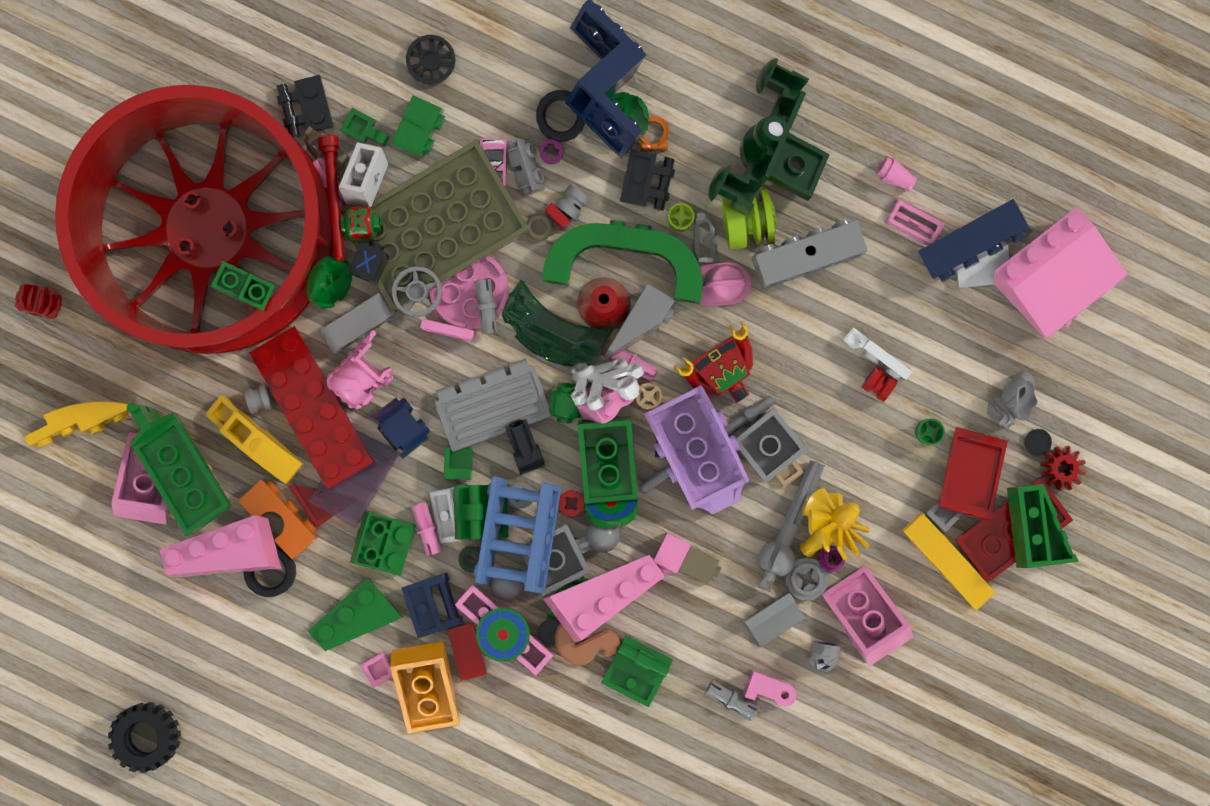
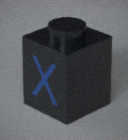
[348,241,390,285]

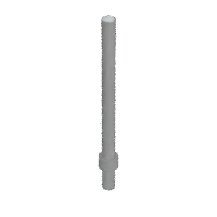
[639,395,776,494]

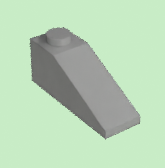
[605,284,675,359]

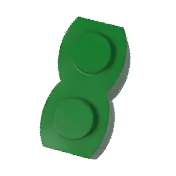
[391,95,446,158]

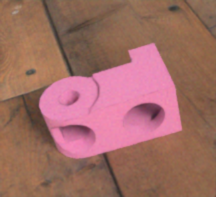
[743,669,797,707]

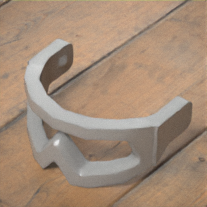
[694,213,717,263]

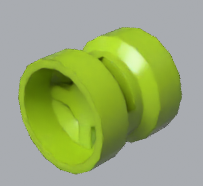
[667,203,695,232]

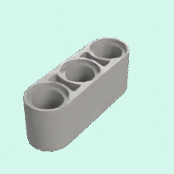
[320,292,398,354]

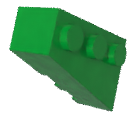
[1007,484,1079,568]

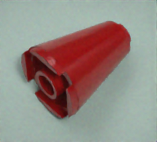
[577,277,630,330]

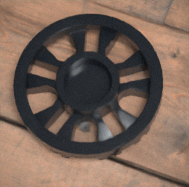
[406,35,456,85]

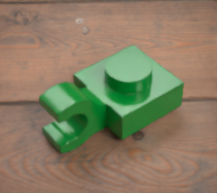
[339,108,390,147]

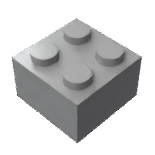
[735,408,808,483]

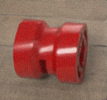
[861,366,898,402]

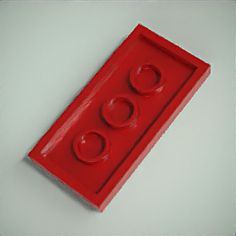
[954,477,1073,583]

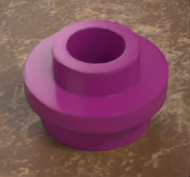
[819,546,845,573]

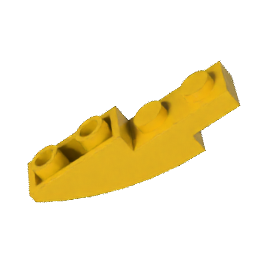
[205,394,304,484]
[24,401,130,449]

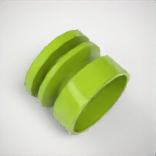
[721,188,777,250]

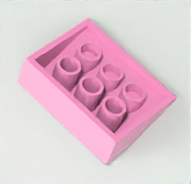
[993,207,1128,339]

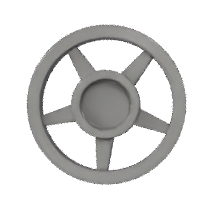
[392,266,442,317]

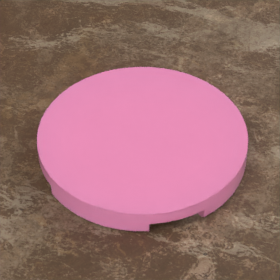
[430,256,509,330]

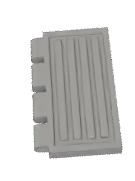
[434,358,552,452]

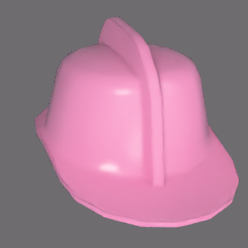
[700,262,751,307]

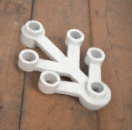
[571,357,644,411]

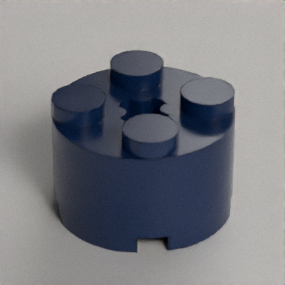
[370,397,430,459]

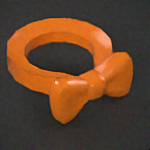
[639,116,669,152]

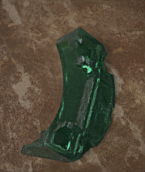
[502,280,615,367]

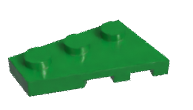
[308,578,403,651]

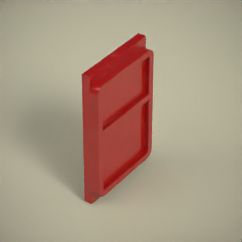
[938,427,1008,521]

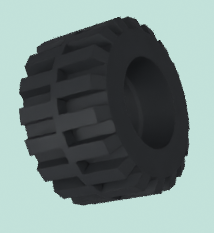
[108,702,181,773]

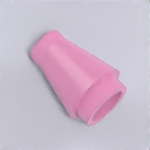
[876,157,917,191]

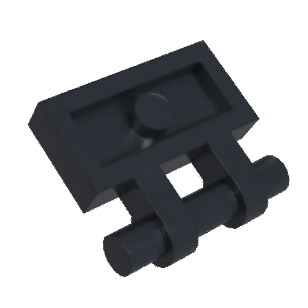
[277,74,334,137]
[620,149,675,211]

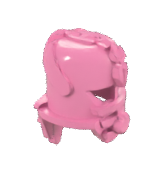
[327,330,393,410]

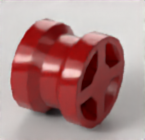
[559,490,585,517]

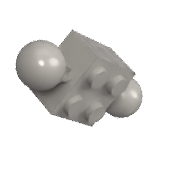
[490,523,620,600]

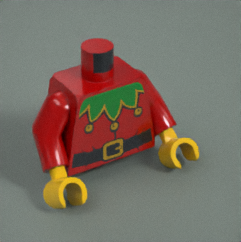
[674,321,753,403]

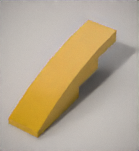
[902,512,996,611]

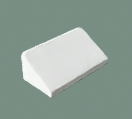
[429,487,464,544]

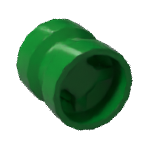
[915,418,945,445]

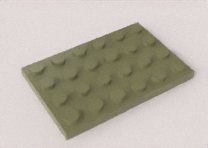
[352,139,531,311]

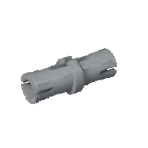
[474,279,499,334]
[704,680,759,721]

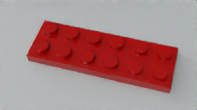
[249,326,375,490]

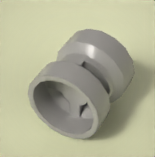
[555,184,591,221]

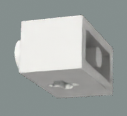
[339,142,388,207]

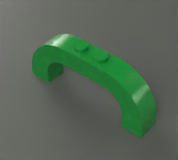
[542,220,703,304]

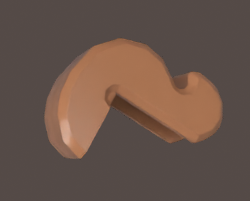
[554,623,620,665]

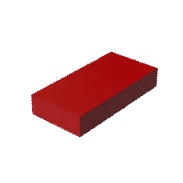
[447,622,487,681]

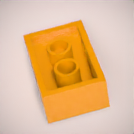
[390,641,460,734]

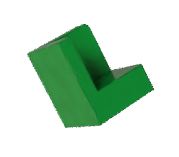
[444,447,473,480]

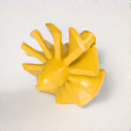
[800,488,870,560]

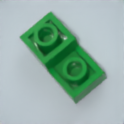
[211,261,275,310]

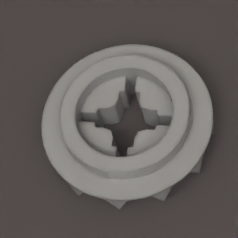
[785,558,828,600]

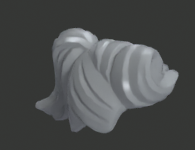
[987,371,1038,428]

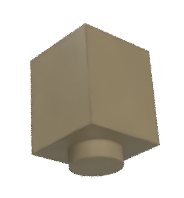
[679,546,721,585]

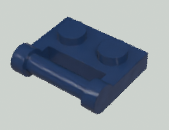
[402,572,464,638]

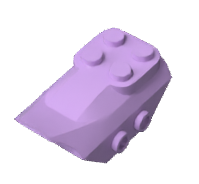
[644,385,749,515]

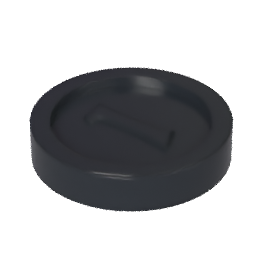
[1024,429,1052,455]
[538,619,560,646]

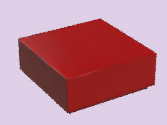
[545,202,571,230]

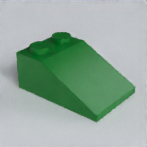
[577,416,638,504]

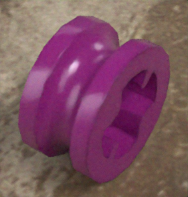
[540,139,563,165]

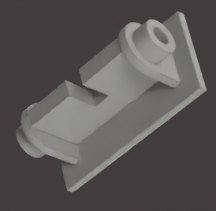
[506,139,545,195]

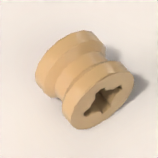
[635,383,662,410]

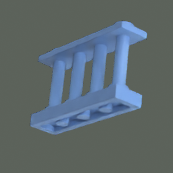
[474,476,562,594]

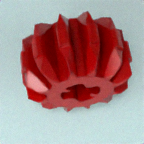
[15,284,62,319]
[1040,446,1086,491]

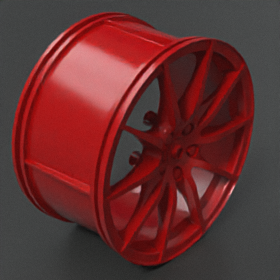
[55,85,333,354]

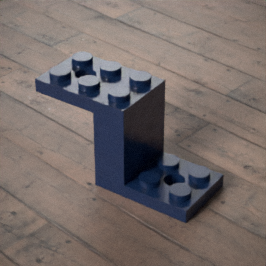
[565,0,647,159]

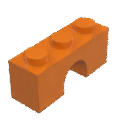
[238,479,319,560]

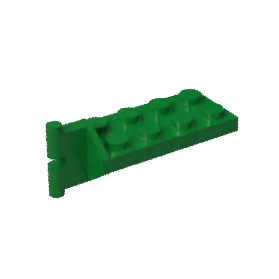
[127,402,233,537]

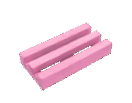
[885,198,945,246]
[420,319,476,342]

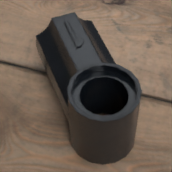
[505,419,546,475]

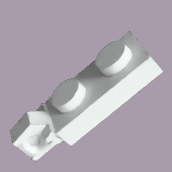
[844,327,913,380]

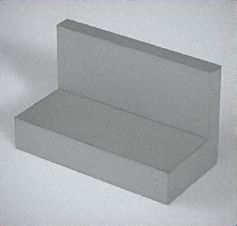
[743,591,805,647]

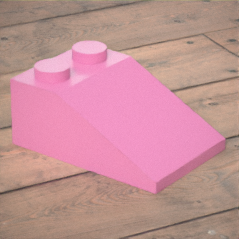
[111,432,170,525]
[822,565,913,667]

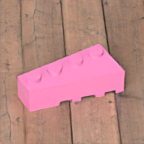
[159,515,282,577]
[543,555,665,642]

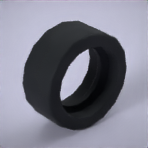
[536,90,585,142]
[244,547,296,597]

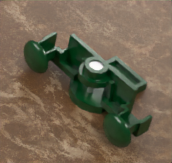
[708,58,830,216]

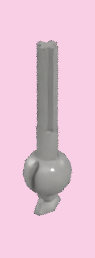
[758,460,825,592]

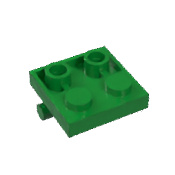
[453,485,509,540]
[350,510,416,576]
[601,635,673,707]

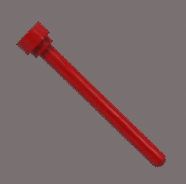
[317,135,344,261]

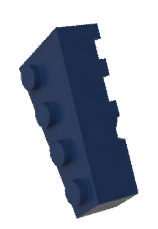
[918,199,1033,282]

